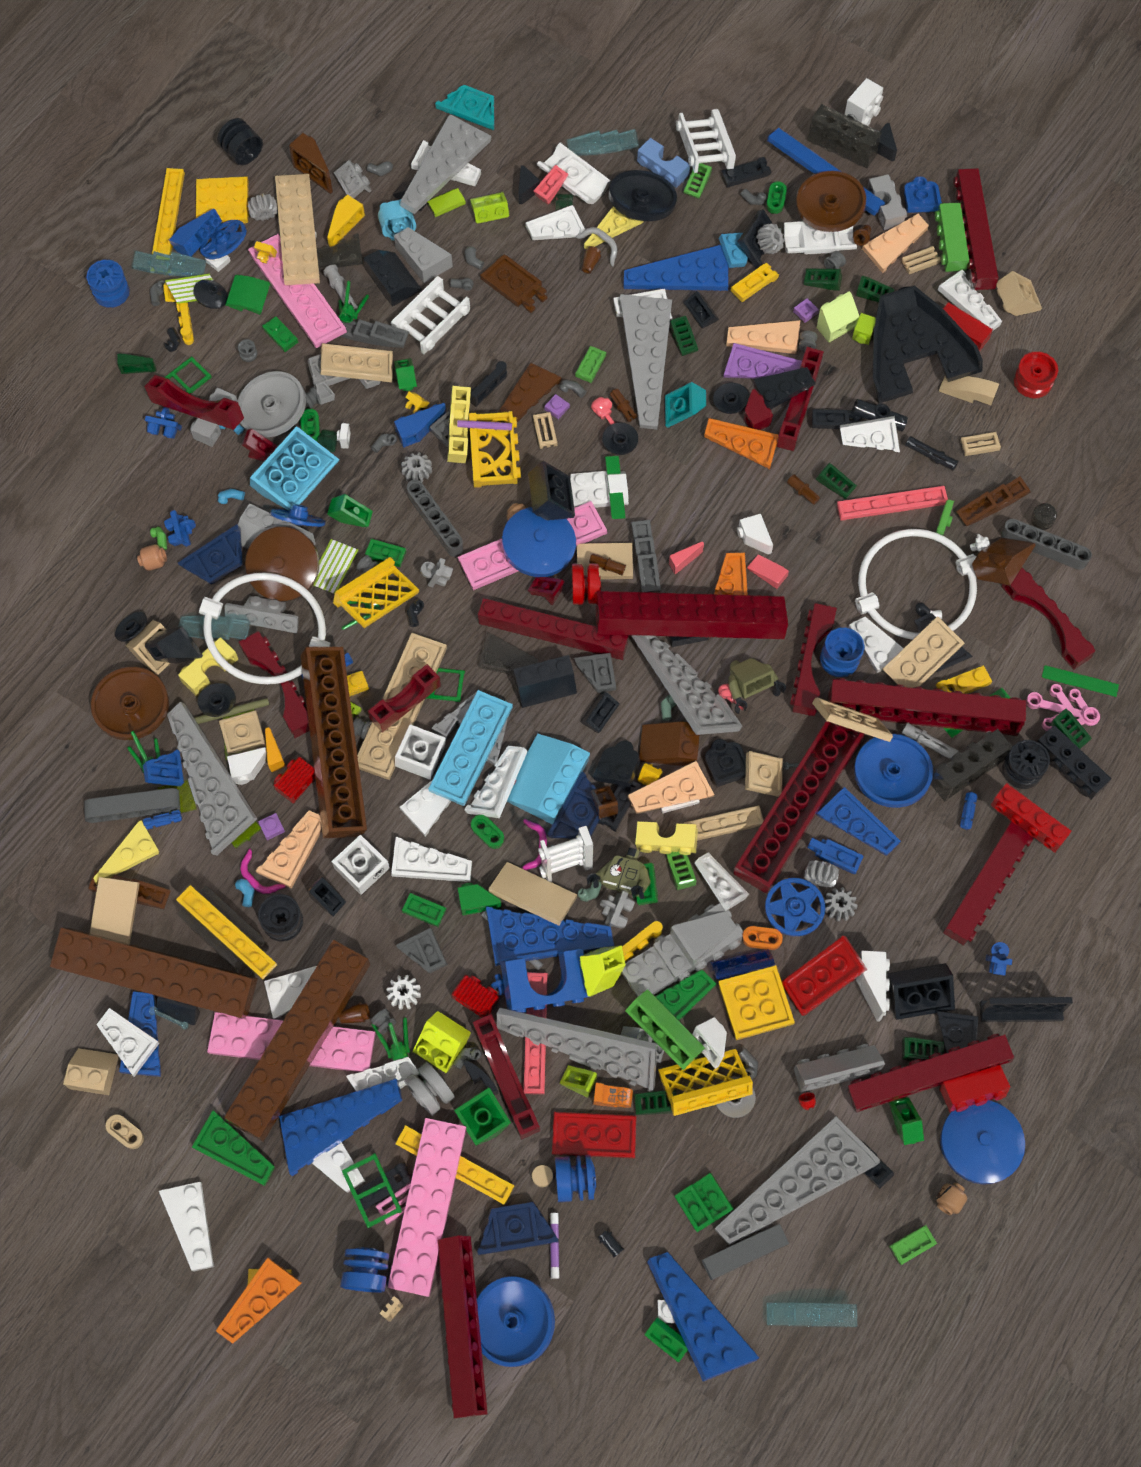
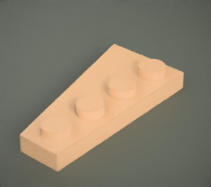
[862,214,929,273]
[726,320,800,354]
[627,761,714,814]
[256,811,322,888]

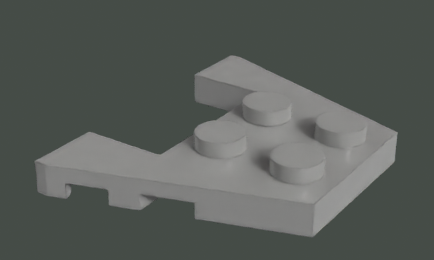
[308,354,380,405]
[432,692,509,766]

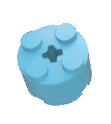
[378,199,416,241]

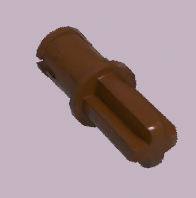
[610,389,637,422]
[787,474,820,504]
[589,554,626,576]

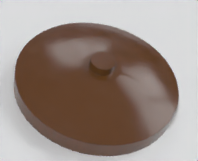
[797,171,866,232]
[245,527,320,601]
[91,667,169,740]

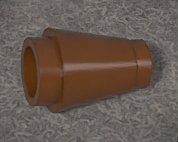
[853,225,871,246]
[581,246,601,274]
[339,1002,370,1024]

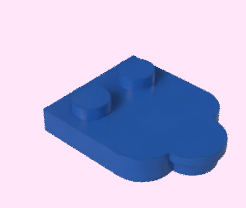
[904,177,942,213]

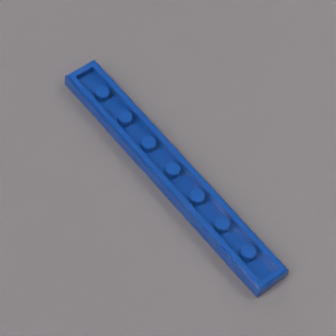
[767,128,885,216]

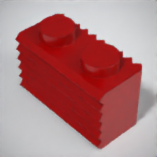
[273,757,316,803]
[451,975,499,1018]

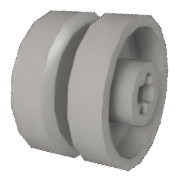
[404,1062,455,1116]

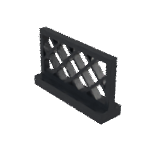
[979,997,1073,1022]

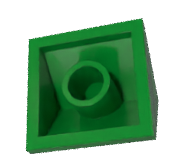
[454,1088,511,1146]

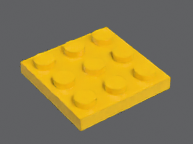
[196,177,249,224]
[718,965,795,1040]

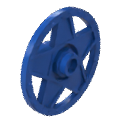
[200,220,247,260]
[270,504,326,527]
[765,878,825,936]

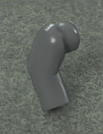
[741,189,767,205]
[465,246,484,270]
[450,278,474,291]

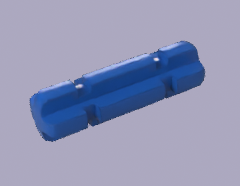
[960,792,977,830]
[143,810,182,830]

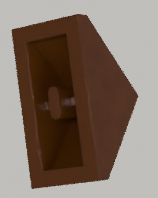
[591,786,618,819]

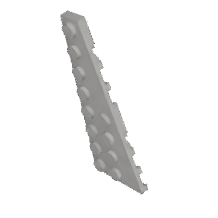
[400,114,491,214]
[620,294,672,430]
[167,702,257,855]
[497,1008,657,1092]
[715,1117,880,1246]

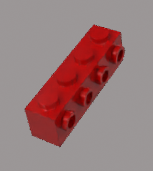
[991,783,1072,853]

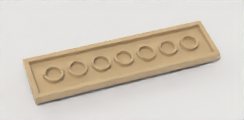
[275,174,320,285]
[357,633,447,780]

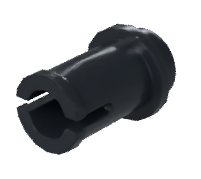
[598,1229,624,1258]

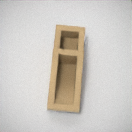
[939,376,999,405]

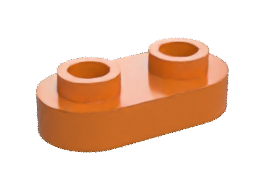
[742,926,783,950]

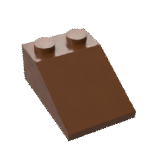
[289,133,333,194]
[972,538,1036,585]
[639,722,700,766]

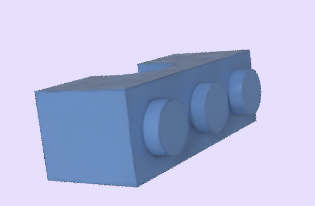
[637,138,690,188]

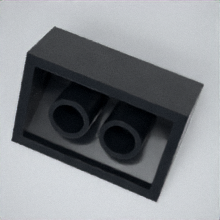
[363,250,422,307]
[529,460,575,520]
[512,655,577,708]
[887,963,955,1020]

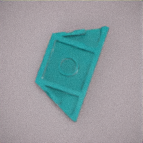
[435,85,494,130]

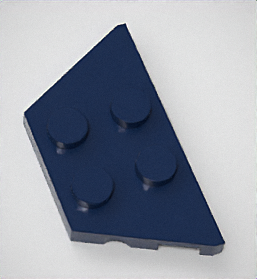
[178,524,242,585]
[547,771,599,838]
[478,1202,559,1256]

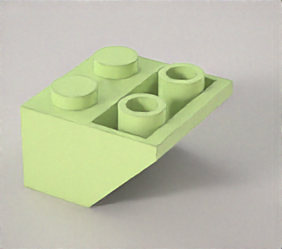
[817,291,860,342]

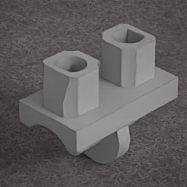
[420,558,453,588]
[600,891,635,929]

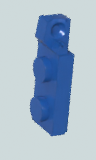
[807,838,864,875]

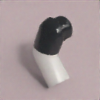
[915,602,942,619]

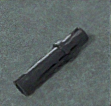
[905,436,959,471]

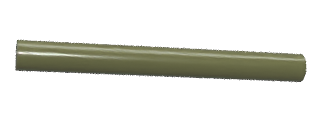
[194,698,270,724]

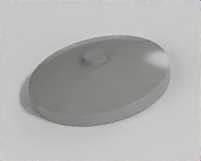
[237,371,306,437]

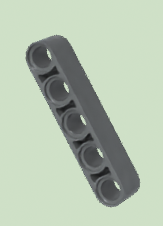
[407,480,463,557]
[1001,519,1092,570]
[84,788,180,823]

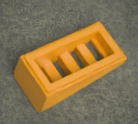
[265,727,285,772]

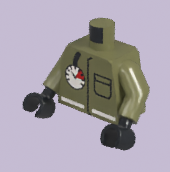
[728,658,786,714]
[587,848,650,899]

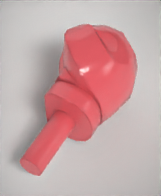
[591,397,615,424]
[718,683,744,711]

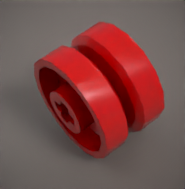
[1014,351,1059,398]
[572,563,601,605]

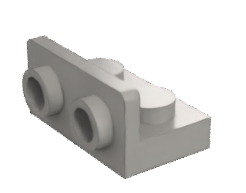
[334,160,372,198]

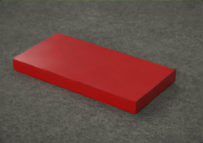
[781,936,868,1016]
[552,1112,636,1159]

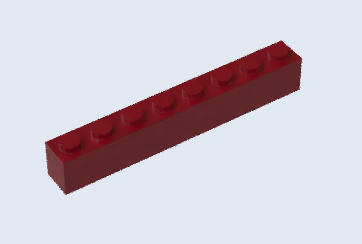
[953,168,999,290]
[478,598,628,660]
[943,821,1034,946]
[848,1034,1014,1113]
[438,1235,488,1419]

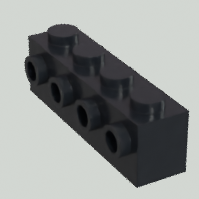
[1037,725,1112,800]

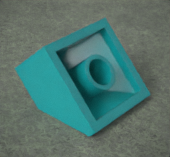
[665,382,706,427]

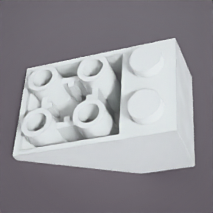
[856,951,890,1021]

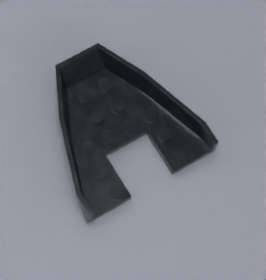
[873,285,983,404]

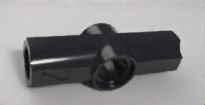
[851,399,908,432]

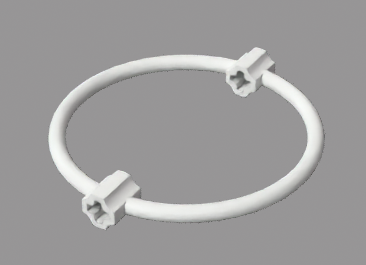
[855,529,977,640]
[199,573,331,685]

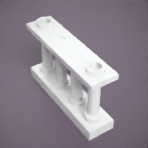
[676,109,736,173]
[391,276,470,354]
[538,826,593,882]

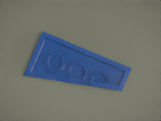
[817,787,901,856]
[119,992,161,1077]

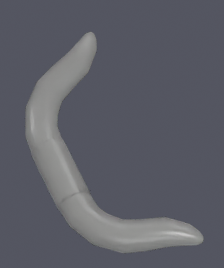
[576,227,618,266]

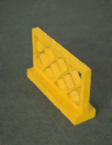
[333,557,419,628]
[658,1049,753,1116]

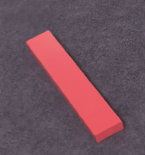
[837,486,948,520]
[524,972,548,1094]

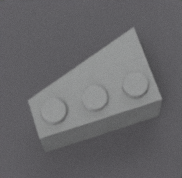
[394,227,453,283]

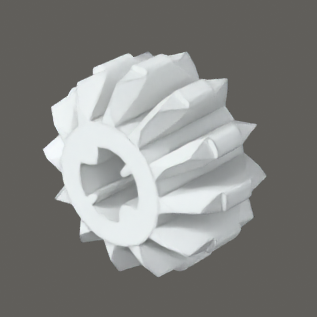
[387,975,421,1010]

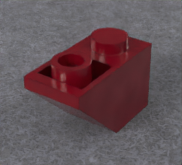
[743,389,773,430]

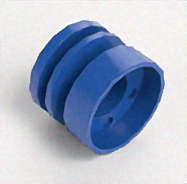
[86,260,130,308]
[820,627,865,677]
[555,1155,596,1203]
[340,1247,389,1293]

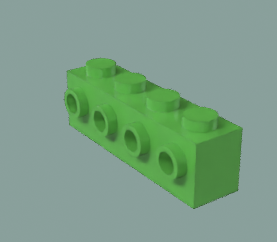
[935,203,969,272]
[625,989,705,1070]

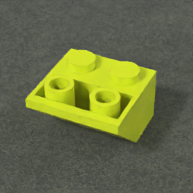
[580,945,626,996]
[413,1011,471,1073]

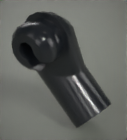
[165,327,181,352]
[407,599,424,627]

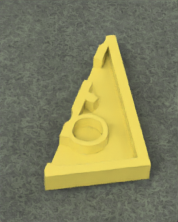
[584,207,644,249]
[93,821,159,885]

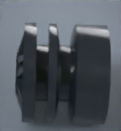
[217,118,263,165]
[1002,740,1050,789]
[258,894,303,942]

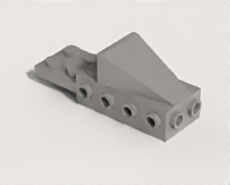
[621,903,743,997]

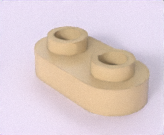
[106,1115,144,1149]

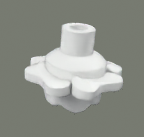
[970,534,990,552]

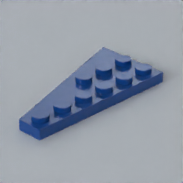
[624,245,728,291]
[486,907,614,966]
[279,1079,402,1176]
[647,1252,759,1382]

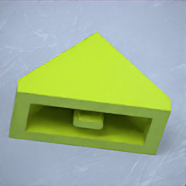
[559,1065,597,1098]

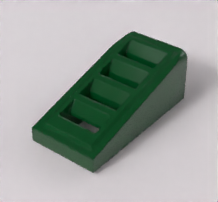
[804,268,842,291]
[856,275,895,302]
[669,316,698,356]
[117,353,157,374]
[815,462,857,499]
[1050,708,1092,749]
[902,1037,944,1061]
[635,1090,676,1115]

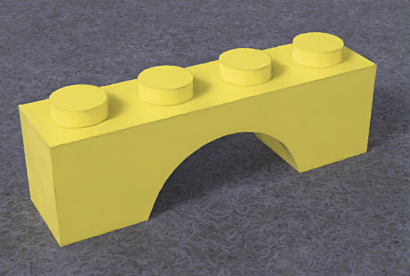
[447,386,471,463]

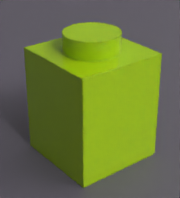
[852,313,876,345]

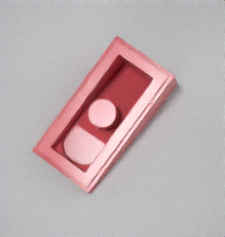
[534,165,568,205]
[669,542,704,574]
[747,555,789,589]

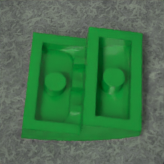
[226,275,270,315]
[675,1173,734,1233]

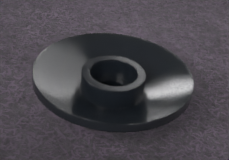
[193,280,228,309]
[713,383,749,414]
[602,422,638,455]
[115,612,147,642]
[198,683,236,717]

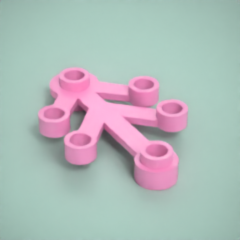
[1026,684,1100,731]

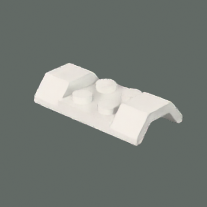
[537,143,610,204]
[784,221,857,254]
[570,471,629,508]

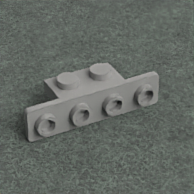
[225,596,298,633]

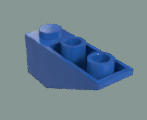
[169,209,222,258]
[394,403,446,448]

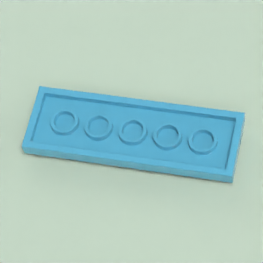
[428,690,513,806]

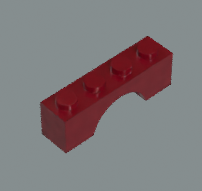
[368,664,441,733]

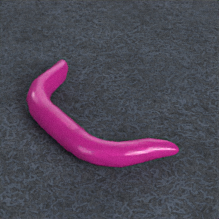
[521,819,547,870]
[240,849,286,894]

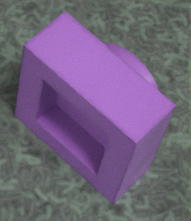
[793,299,819,323]
[544,394,570,420]
[258,813,285,840]

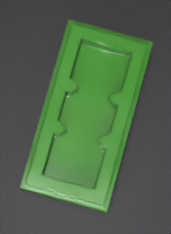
[575,346,606,383]
[936,499,954,536]
[889,1225,937,1266]

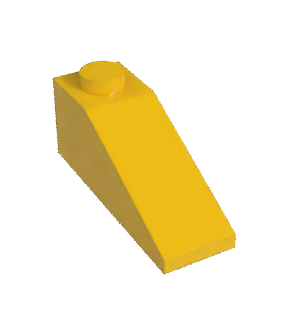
[327,194,365,249]

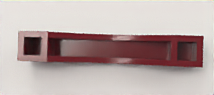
[777,347,824,451]
[144,375,244,430]
[1001,567,1096,670]
[790,603,837,717]
[239,631,310,738]
[473,1014,540,1140]

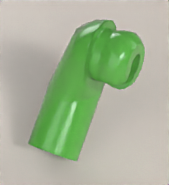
[150,527,167,550]

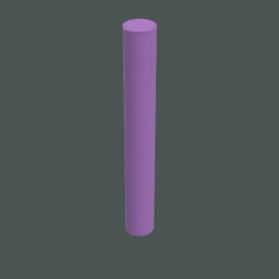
[457,420,512,430]

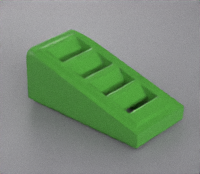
[684,163,712,199]
[666,852,697,890]

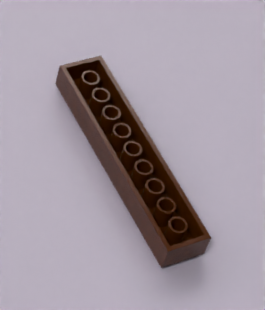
[300,647,367,839]
[50,928,258,1018]
[224,940,370,1142]

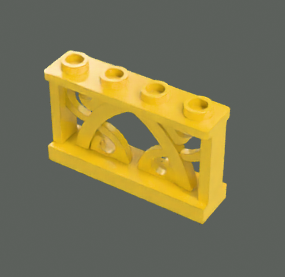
[469,411,521,488]

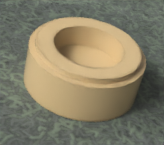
[532,1165,553,1187]

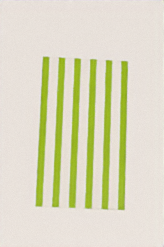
[165,274,213,304]
[314,539,358,594]

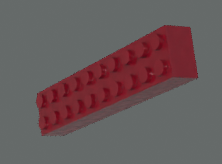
[596,591,788,639]
[828,678,1026,736]
[733,721,865,894]

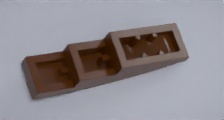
[956,476,1031,527]
[88,870,171,910]

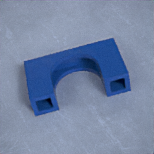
[500,948,590,1013]

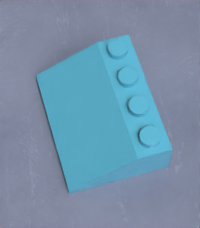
[250,426,339,511]
[507,734,590,825]

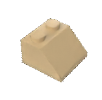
[997,271,1042,316]
[125,620,170,676]
[63,1048,119,1095]

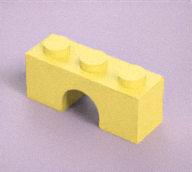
[178,638,238,697]
[635,822,698,855]

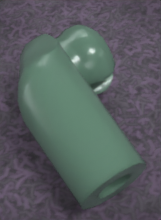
[661,694,676,720]
[578,882,602,902]

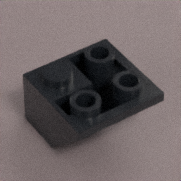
[145,626,203,664]

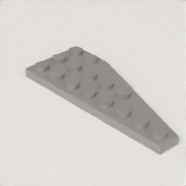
[631,635,742,735]

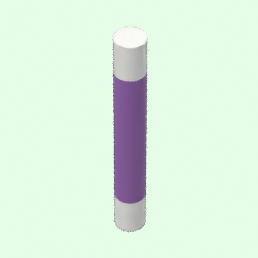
[550,1213,559,1279]

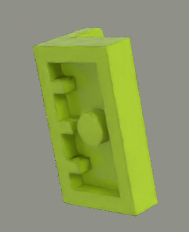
[470,192,509,224]

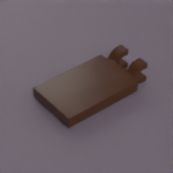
[480,254,548,313]

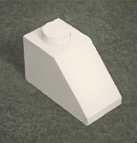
[737,514,773,554]
[227,747,267,785]
[692,1017,727,1069]

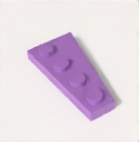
[724,343,802,379]

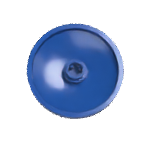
[502,507,576,577]
[854,734,933,808]
[940,1100,1025,1184]
[477,1277,555,1367]

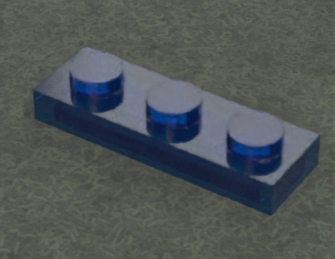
[711,949,775,979]

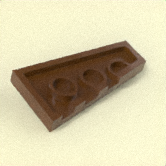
[498,363,562,423]

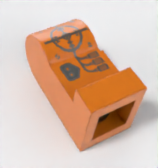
[593,1083,633,1108]

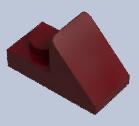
[242,428,278,461]
[528,577,564,605]

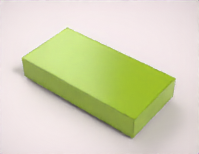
[427,188,466,217]

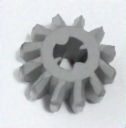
[248,193,278,221]
[756,223,785,254]
[401,452,432,483]
[804,860,839,888]
[824,887,858,922]

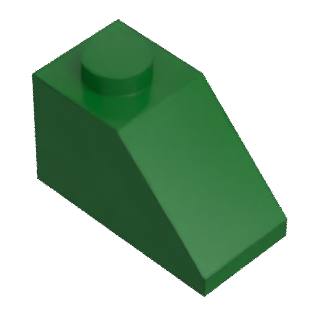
[394,358,417,391]
[327,494,373,528]
[458,883,502,916]
[889,1097,924,1145]

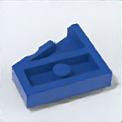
[143,750,184,786]

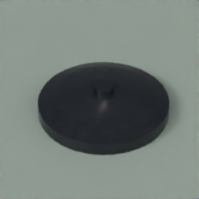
[609,170,677,221]

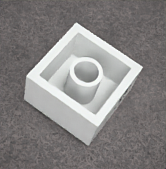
[843,78,883,132]
[395,725,446,780]
[331,835,390,895]

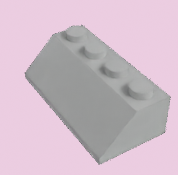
[238,503,316,549]
[794,1044,885,1093]

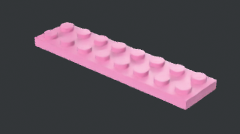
[248,234,347,348]
[458,501,607,590]
[207,1012,376,1072]
[387,1118,466,1297]

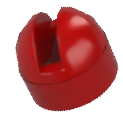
[798,1092,816,1110]

